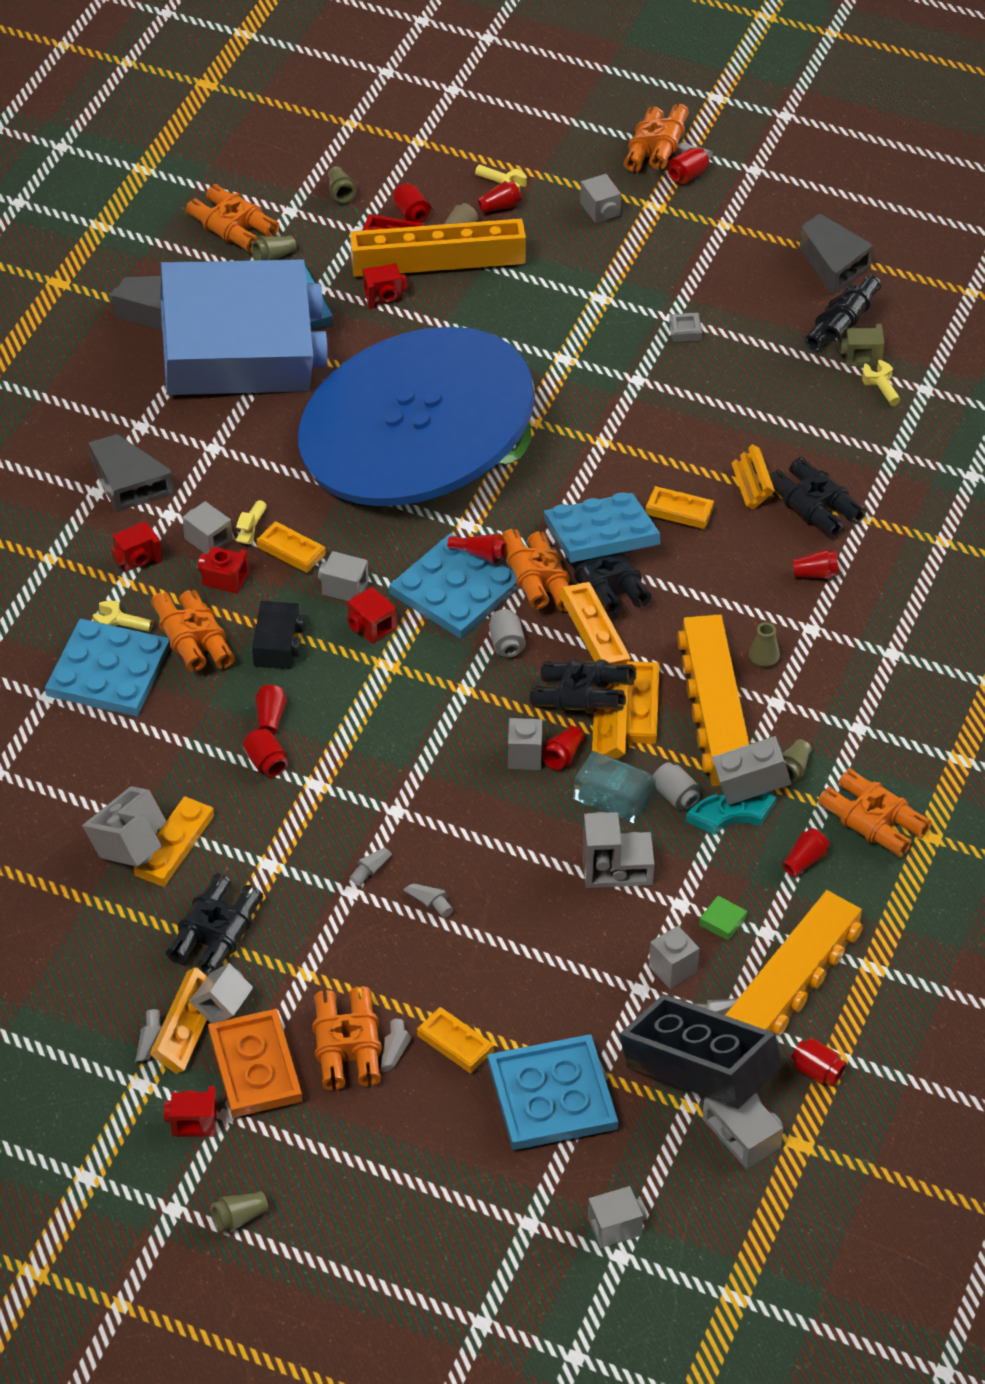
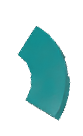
[686,793,777,835]

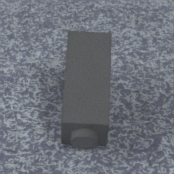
[799,214,873,294]
[110,276,162,330]
[88,434,174,512]

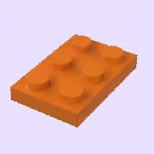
[208,1008,302,1118]

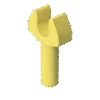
[475,165,527,192]
[862,360,901,406]
[236,500,267,544]
[93,600,153,633]

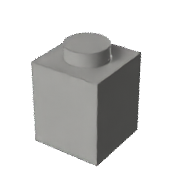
[580,174,621,223]
[182,501,233,554]
[318,551,369,601]
[508,718,542,770]
[649,926,700,989]
[189,963,253,1023]
[588,1186,647,1248]

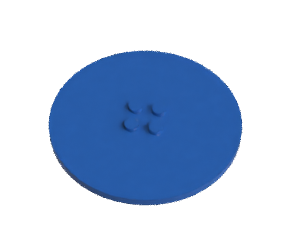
[298,327,535,506]

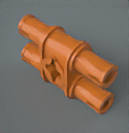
[624,104,689,172]
[186,184,279,253]
[502,529,570,612]
[151,590,235,672]
[818,768,932,858]
[312,986,382,1091]

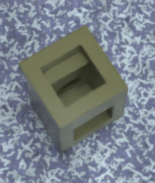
[839,324,884,366]

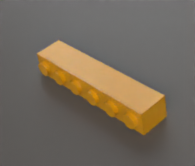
[350,219,526,277]
[677,615,749,786]
[725,890,863,1036]

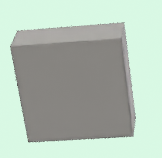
[669,313,702,342]

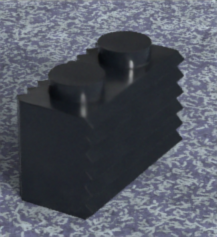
[252,601,305,670]

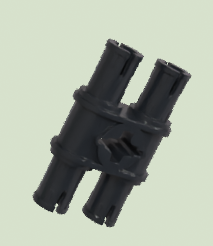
[804,275,882,351]
[769,457,866,538]
[565,552,652,616]
[530,658,637,713]
[166,873,263,974]

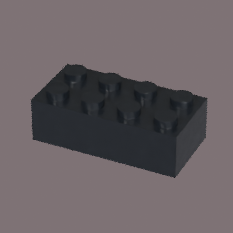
[619,994,782,1109]

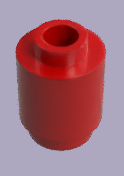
[668,147,709,185]
[393,183,431,222]
[243,729,288,778]
[791,1037,847,1087]

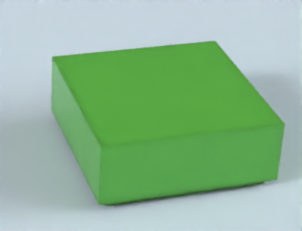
[699,896,747,941]

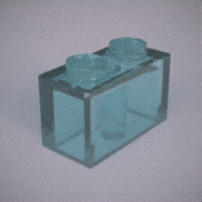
[574,751,652,823]

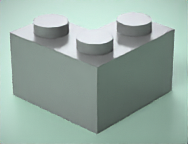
[82,786,167,866]
[582,812,654,888]

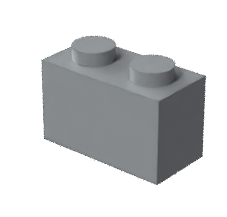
[712,736,791,805]
[702,1093,783,1169]

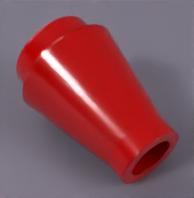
[477,180,522,214]
[793,548,839,579]
[255,685,287,735]
[541,726,584,770]
[782,828,830,878]

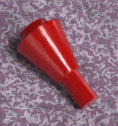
[447,533,506,564]

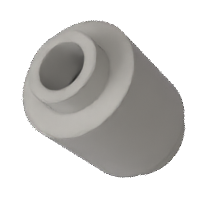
[489,609,526,657]
[652,762,701,811]

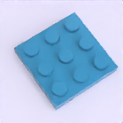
[544,492,661,563]
[389,533,519,639]
[45,618,171,717]
[487,1034,618,1150]

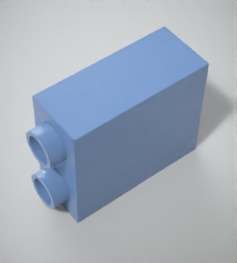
[160,260,327,395]

